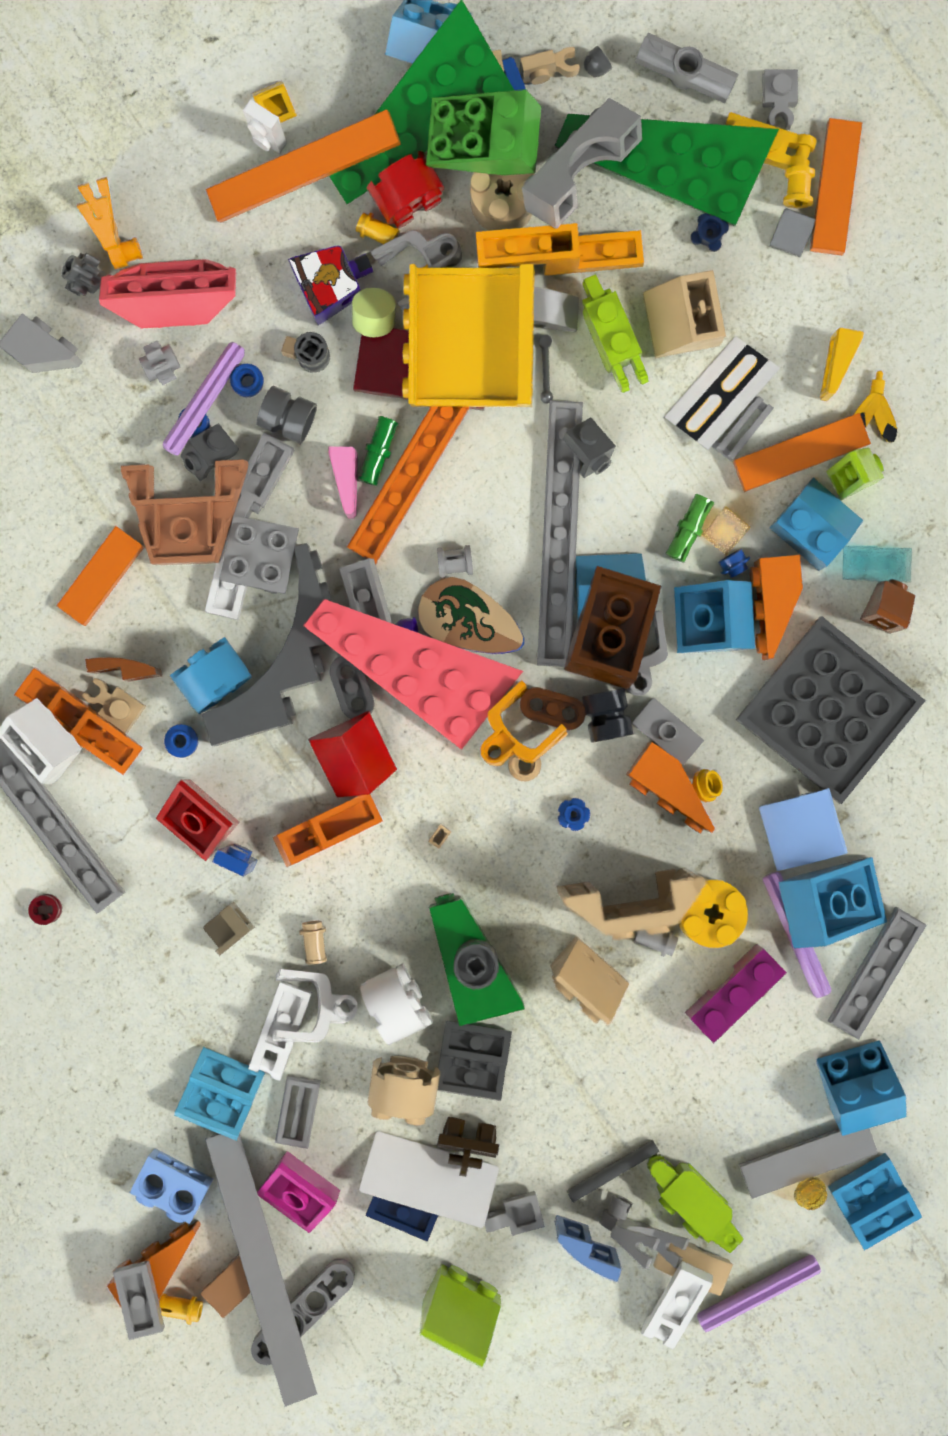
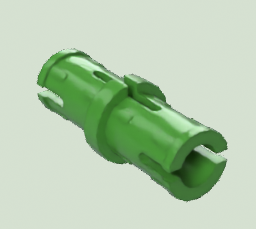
[665,494,714,563]

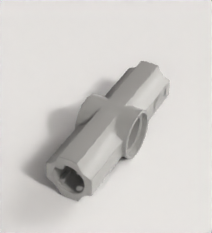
[635,33,738,104]

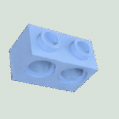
[130,1149,213,1224]

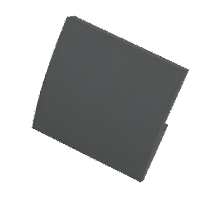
[437,1021,512,1101]

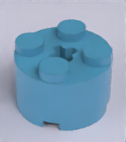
[170,637,252,714]

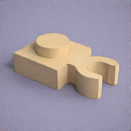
[82,678,146,733]

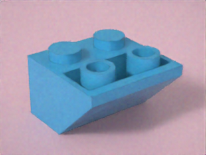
[385,0,472,64]
[816,1040,907,1136]

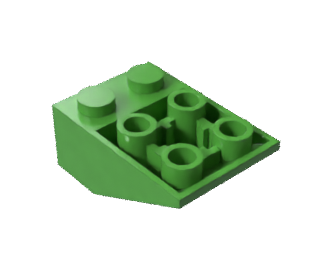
[426,90,541,176]

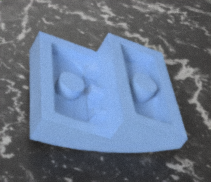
[759,788,848,871]

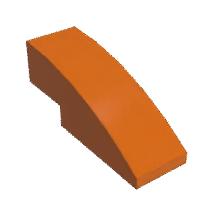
[272,794,383,867]

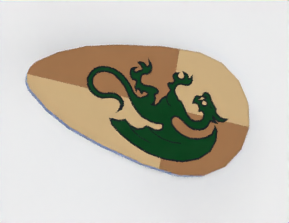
[418,577,525,654]

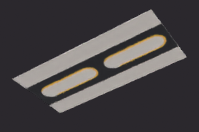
[665,336,780,450]

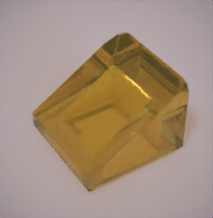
[702,506,751,556]

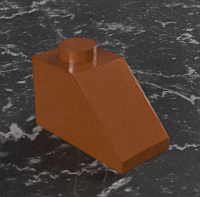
[860,579,916,634]

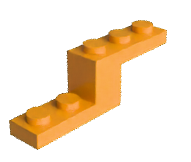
[476,223,644,276]

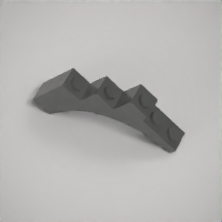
[202,543,332,746]

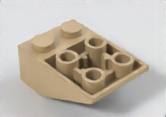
[550,936,629,1025]

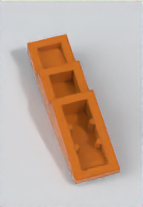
[14,667,143,775]

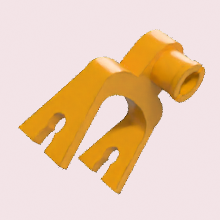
[77,177,143,270]
[480,680,568,766]

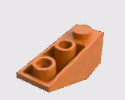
[750,555,803,661]
[626,742,715,834]
[107,1220,201,1307]

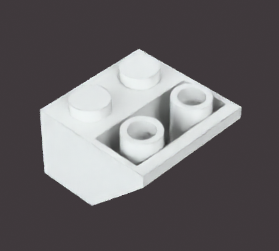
[0,698,82,784]

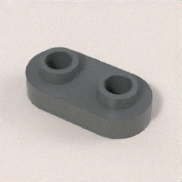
[330,656,375,719]

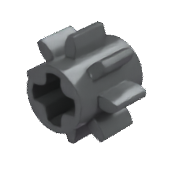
[61,253,104,296]

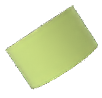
[352,288,396,337]

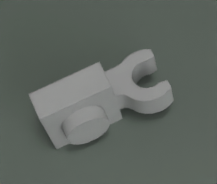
[485,1191,545,1236]

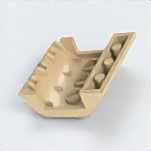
[557,868,706,940]

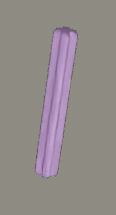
[163,342,245,455]
[763,872,831,998]
[697,1255,821,1332]

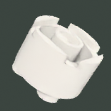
[360,963,433,1045]

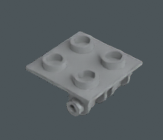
[220,515,299,594]

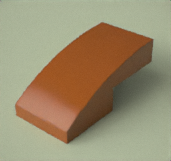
[85,657,162,682]

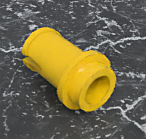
[355,212,400,244]
[159,1293,203,1325]

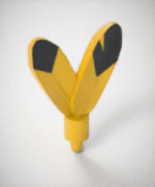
[853,371,897,443]

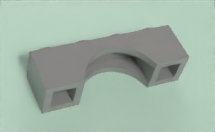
[522,98,642,229]

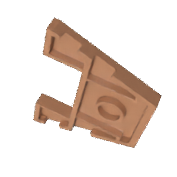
[121,459,248,566]

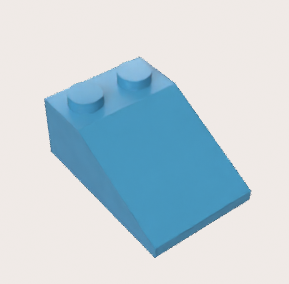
[778,857,887,948]

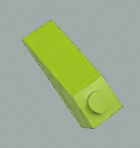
[826,448,884,500]

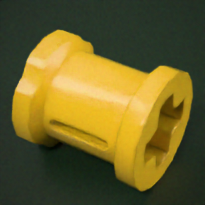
[783,165,815,209]

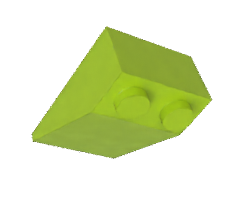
[420,1264,501,1368]

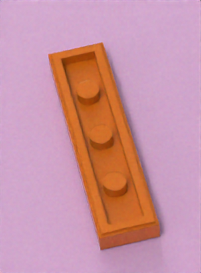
[810,118,862,256]
[733,413,871,492]

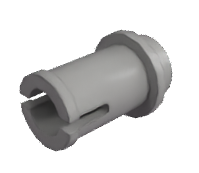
[633,930,678,957]

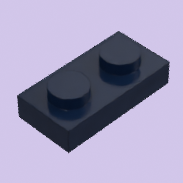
[365,1196,439,1242]

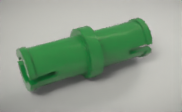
[357,416,399,486]

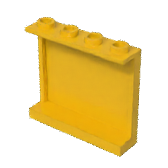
[403,264,535,407]

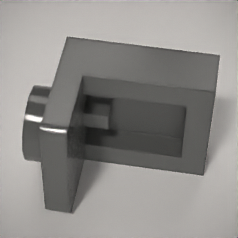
[563,417,616,478]
[181,423,239,481]

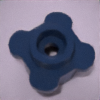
[690,213,729,252]

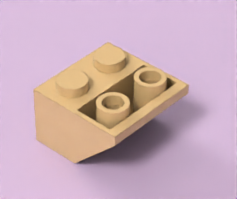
[643,270,726,358]

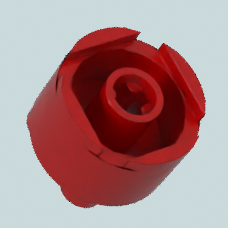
[367,151,445,229]

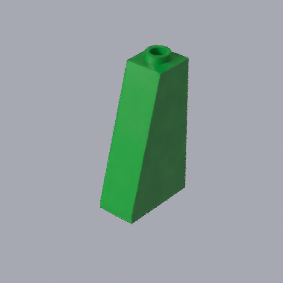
[429,893,525,1026]

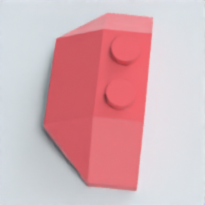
[99,259,237,329]

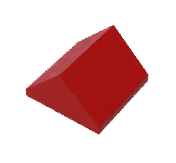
[308,711,397,798]
[156,779,240,861]

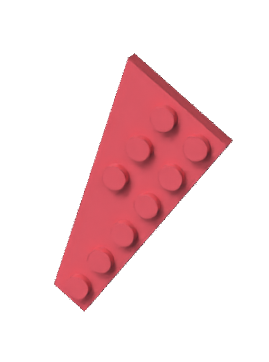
[303,599,523,750]

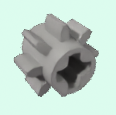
[139,341,181,385]

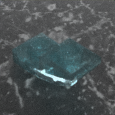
[842,546,912,583]

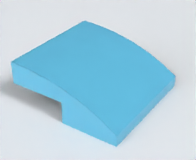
[174,1047,265,1141]

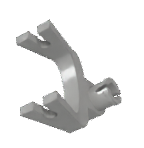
[370,230,462,311]
[627,611,668,696]
[599,1195,690,1269]

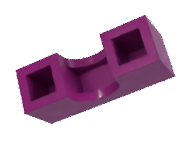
[685,944,787,1044]

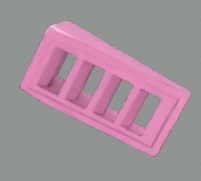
[328,447,358,519]

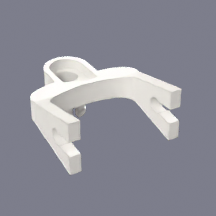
[272,969,357,1043]

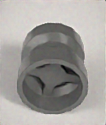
[294,332,330,373]

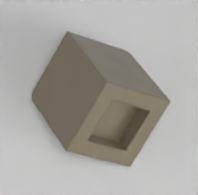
[203,902,255,956]

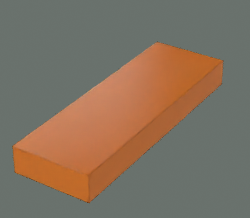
[57,526,144,626]

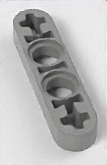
[251,1259,355,1365]

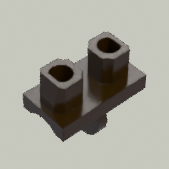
[436,1117,499,1177]

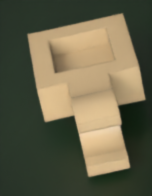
[519,47,580,85]

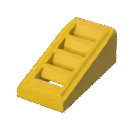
[820,327,864,401]

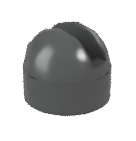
[584,46,612,77]

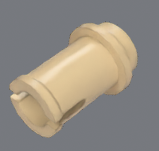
[299,920,327,965]

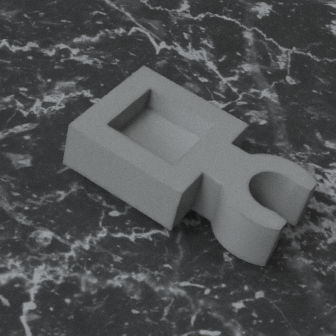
[762,69,798,130]

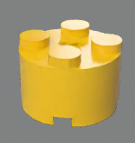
[678,879,748,948]

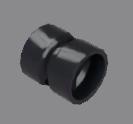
[582,689,633,743]

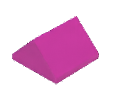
[257,1151,340,1233]

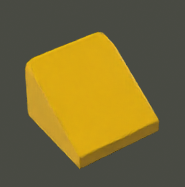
[252,81,297,123]

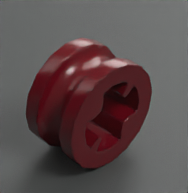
[28,894,62,925]

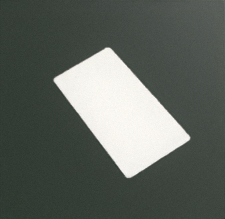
[359,1131,499,1228]

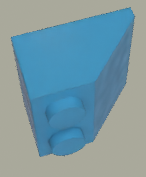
[769,477,863,571]
[674,580,755,653]

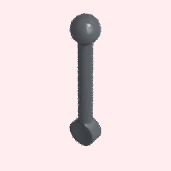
[539,334,553,404]

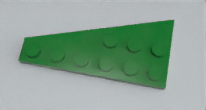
[329,0,515,204]
[554,114,779,226]

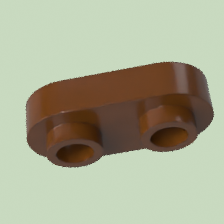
[520,687,586,730]

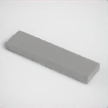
[828,907,927,1040]
[739,1128,878,1199]

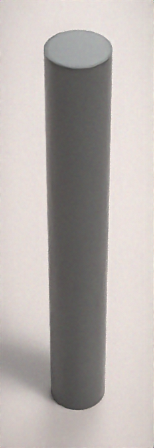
[567,1140,660,1203]

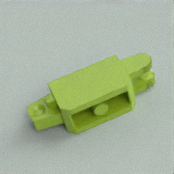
[582,274,649,393]
[646,1153,744,1253]

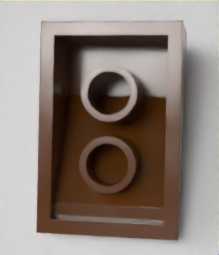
[564,566,661,689]

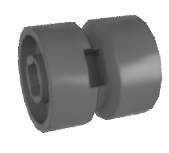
[257,386,317,444]
[454,939,499,989]

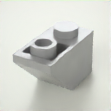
[0,313,83,373]

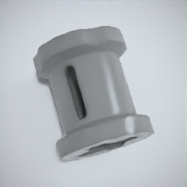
[437,545,473,578]

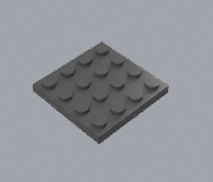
[736,616,926,804]

